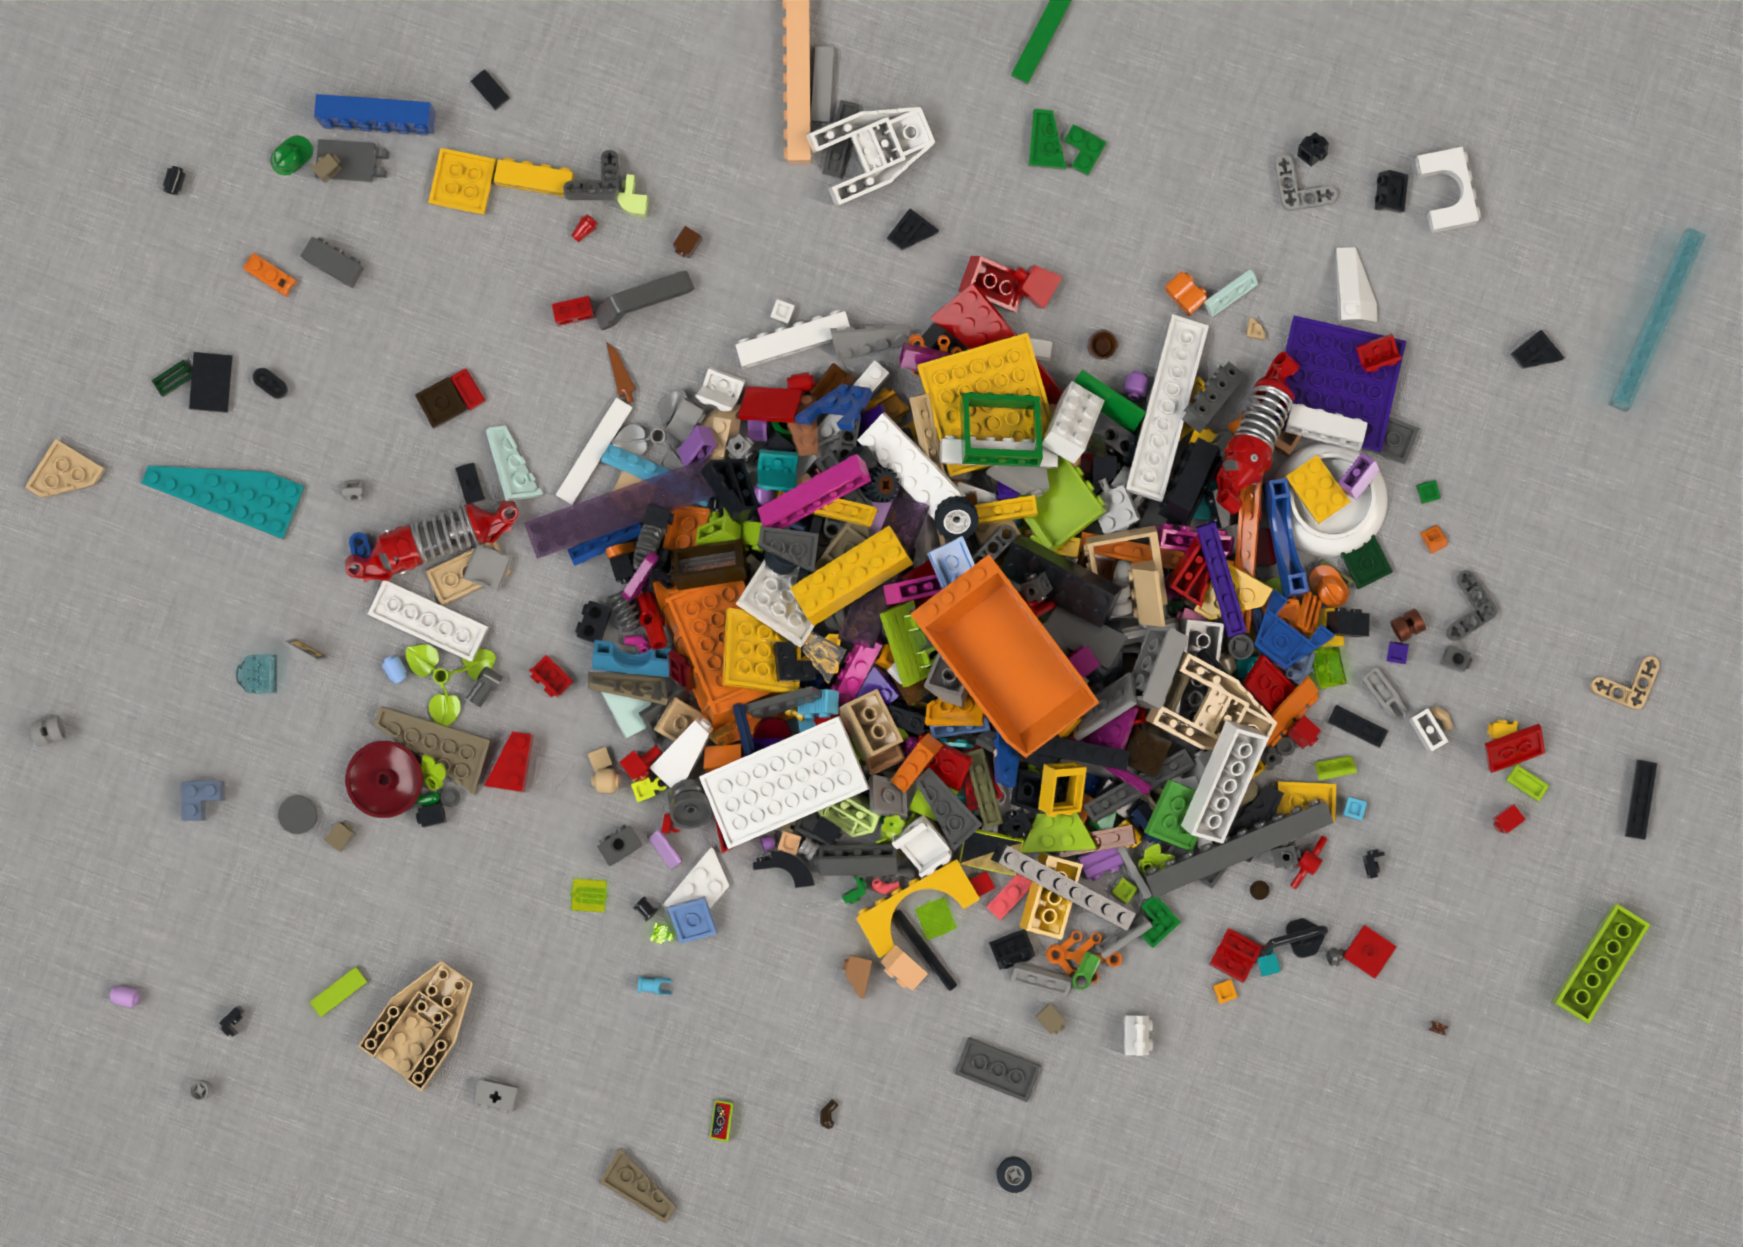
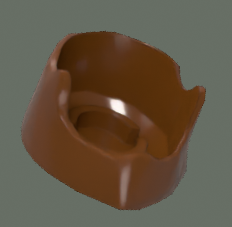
[1087,329,1119,360]

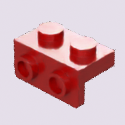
[1355,333,1402,372]
[529,655,574,698]

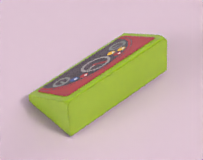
[710,1100,734,1142]

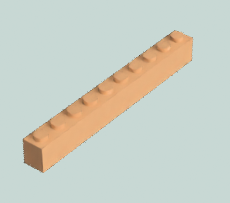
[782,0,811,165]

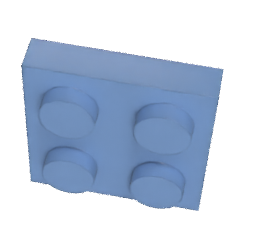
[668,896,718,944]

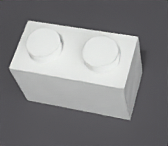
[1408,708,1448,753]

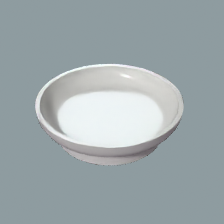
[1274,442,1388,558]

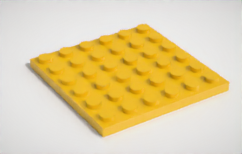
[916,333,1052,477]

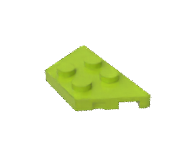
[1021,812,1097,853]

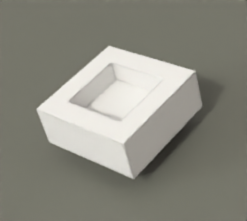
[770,299,795,324]

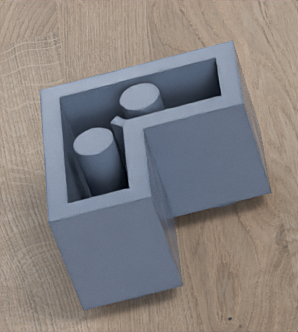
[181,781,225,821]

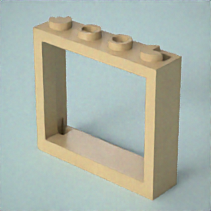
[1083,526,1168,607]

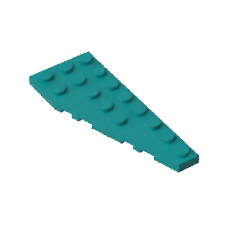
[141,466,305,540]

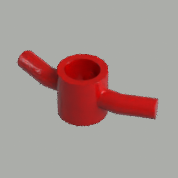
[1290,836,1327,889]

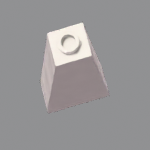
[650,716,713,788]

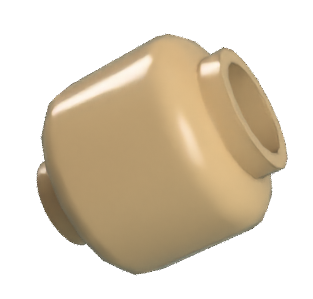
[591,768,621,793]

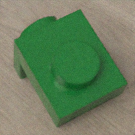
[841,875,867,905]

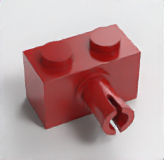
[619,744,663,781]

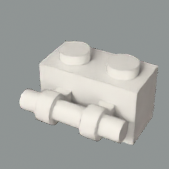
[1124,1015,1153,1056]

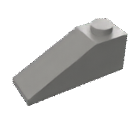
[986,465,1049,498]

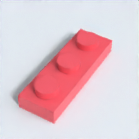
[986,874,1032,920]

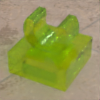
[651,922,675,945]

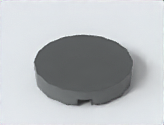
[278,796,317,834]

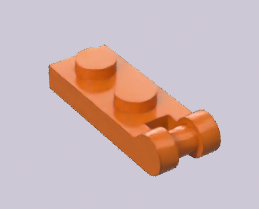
[243,253,297,297]

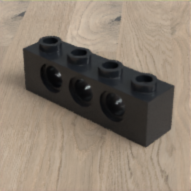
[1089,413,1138,467]

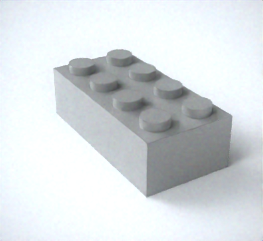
[1132,626,1188,709]

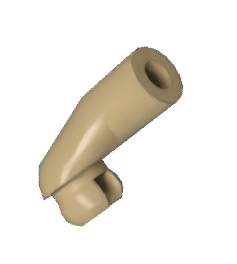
[1429,706,1453,731]

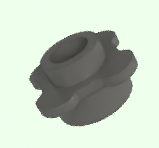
[1260,747,1283,770]

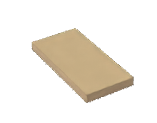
[425,541,512,606]

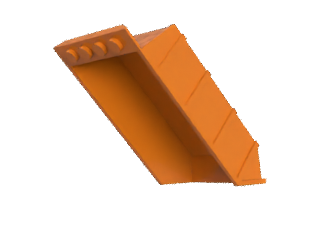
[910,554,1099,758]
[652,561,798,746]

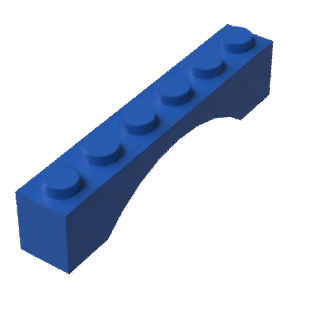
[1262,478,1309,598]

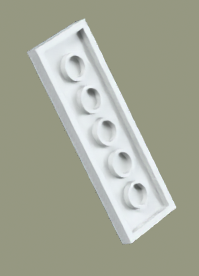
[857,412,966,520]
[368,581,489,662]

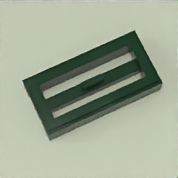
[151,360,192,397]

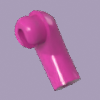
[625,635,651,653]

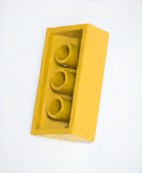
[1019,852,1083,940]

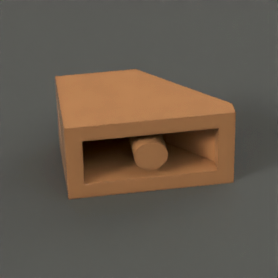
[842,955,872,999]

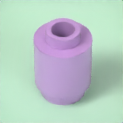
[110,985,141,1008]

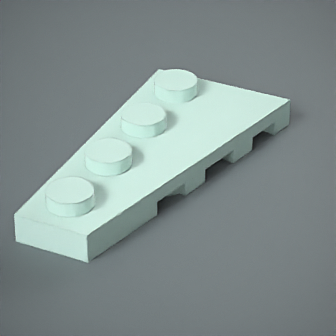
[486,426,543,501]

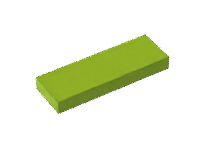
[309,967,368,1018]

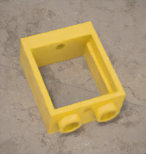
[1038,762,1087,817]

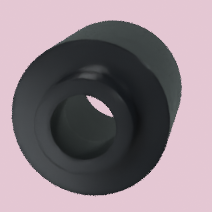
[162,166,186,196]

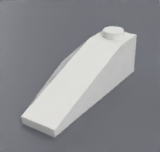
[1336,247,1377,324]

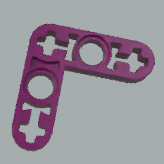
[621,551,659,601]

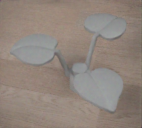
[612,389,696,479]

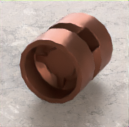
[1390,608,1426,643]

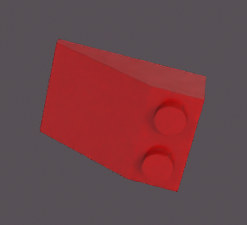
[958,256,1022,312]

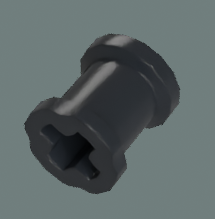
[633,896,659,922]

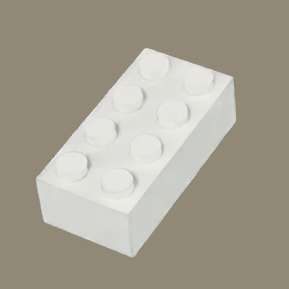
[1042,381,1105,464]

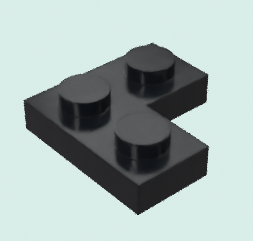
[773,642,817,682]

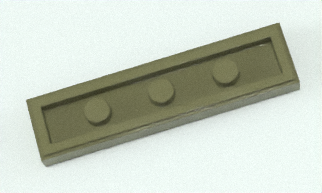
[964,748,1003,828]

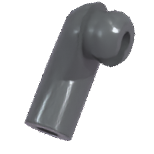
[887,866,916,884]

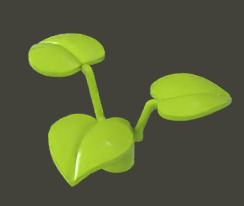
[406,644,496,726]

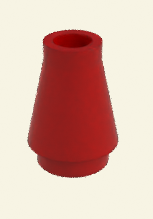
[571,214,598,243]

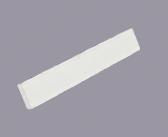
[556,398,633,506]

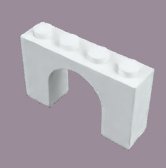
[1415,147,1481,233]

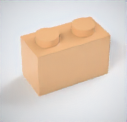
[880,945,928,991]

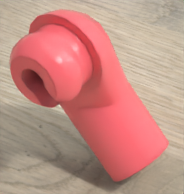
[871,878,900,895]

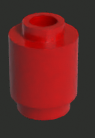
[787,372,815,392]

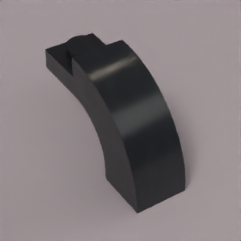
[752,852,815,888]

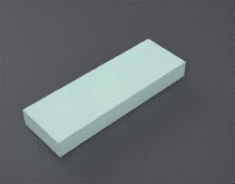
[1204,269,1258,317]

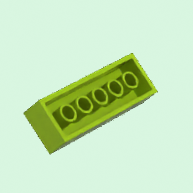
[1551,904,1650,1024]

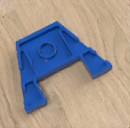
[795,384,873,431]
[1254,589,1335,670]

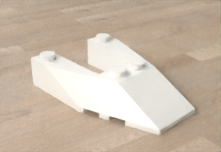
[806,107,935,206]

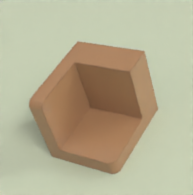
[1274,431,1301,457]

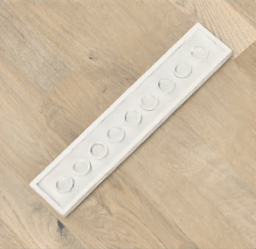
[1126,314,1209,502]

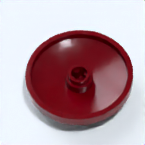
[345,741,423,818]

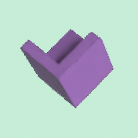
[748,420,768,442]

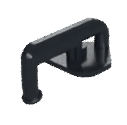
[1261,918,1328,958]

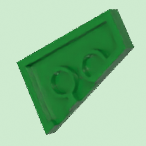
[1029,109,1067,170]

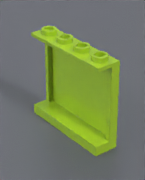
[1019,455,1107,552]

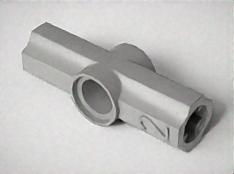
[1120,618,1180,645]

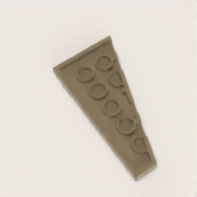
[375,706,491,795]

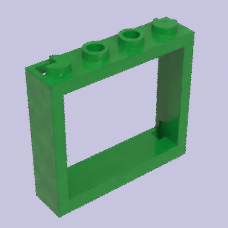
[960,392,1043,467]

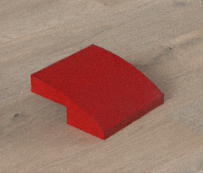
[1209,928,1263,983]

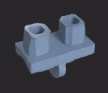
[1285,652,1317,684]

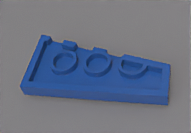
[993,726,1020,788]

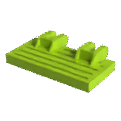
[879,600,937,687]

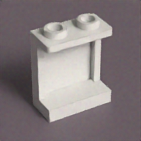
[892,815,952,878]

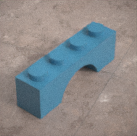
[592,640,672,677]

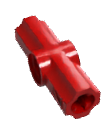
[637,592,668,650]

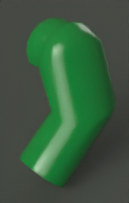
[416,792,440,807]

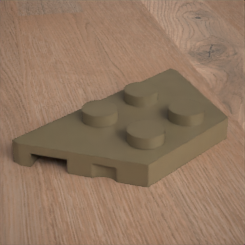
[814,522,872,571]

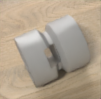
[1111,582,1133,616]
[31,715,66,747]

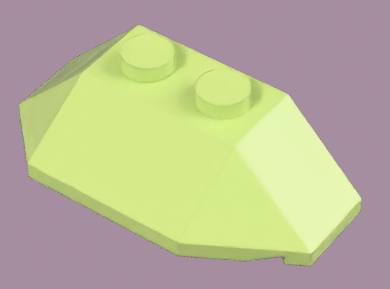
[818,793,881,837]

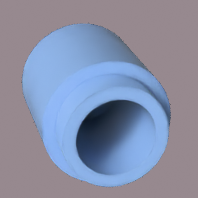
[381,655,408,685]

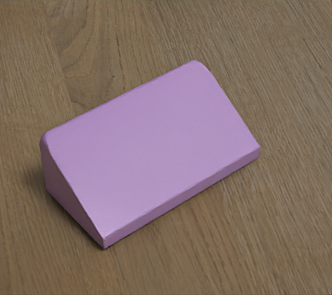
[649,830,682,869]

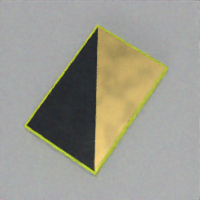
[959,829,1024,876]

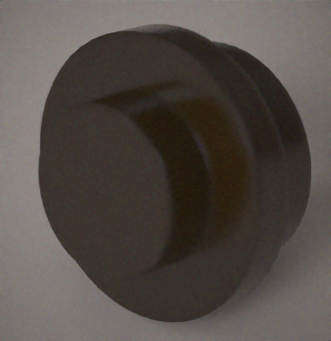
[1250,881,1269,900]

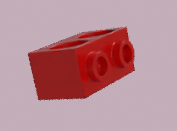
[551,296,595,326]

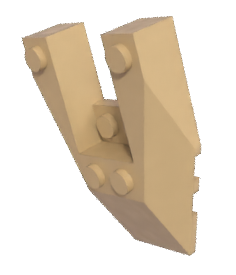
[1146,652,1277,750]

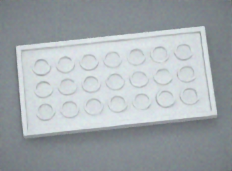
[699,716,870,849]

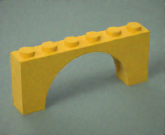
[856,858,980,958]

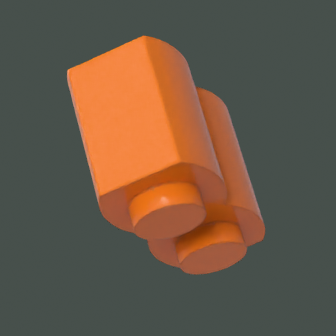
[1163,271,1208,316]

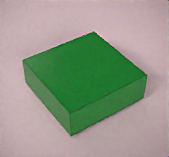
[1416,480,1441,504]

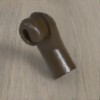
[820,1099,839,1129]

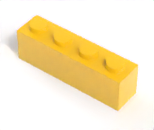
[494,158,575,197]

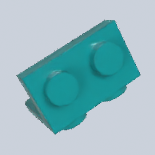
[757,449,798,492]

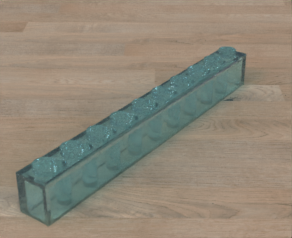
[1608,227,1706,412]

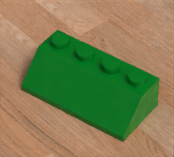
[1074,369,1146,434]

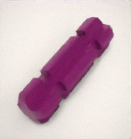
[896,736,918,766]

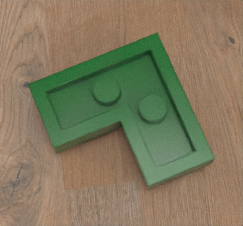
[1064,124,1107,176]
[1140,896,1181,949]

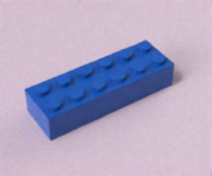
[314,94,436,136]

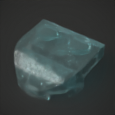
[236,655,277,694]

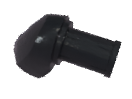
[650,548,675,590]

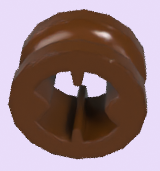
[1429,1021,1448,1035]

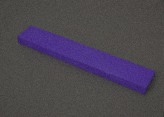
[1195,521,1247,637]

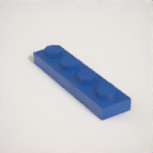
[568,518,642,566]

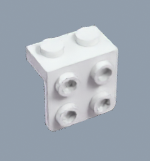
[696,367,746,411]

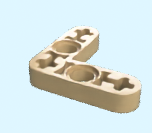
[1590,656,1659,710]

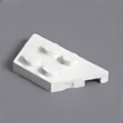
[663,847,729,909]

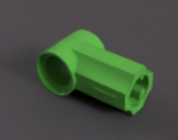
[1072,951,1101,991]

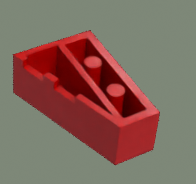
[1165,535,1209,607]
[484,731,534,793]

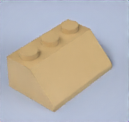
[1128,560,1165,627]
[838,689,903,761]

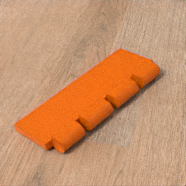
[1266,676,1320,748]

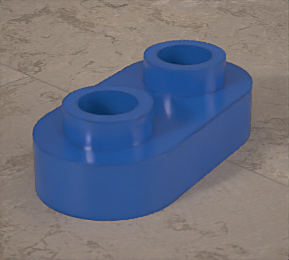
[349,532,372,567]

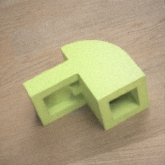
[617,174,649,218]

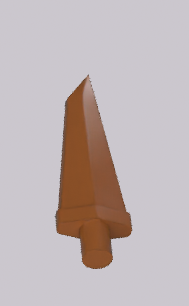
[606,342,636,404]

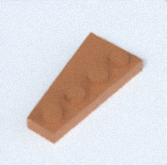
[787,395,818,456]

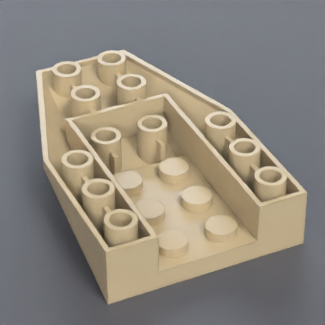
[358,961,473,1091]

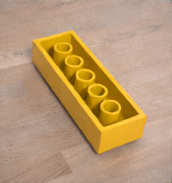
[790,526,913,626]

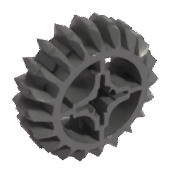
[633,524,664,574]

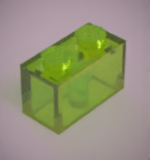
[1313,646,1347,690]

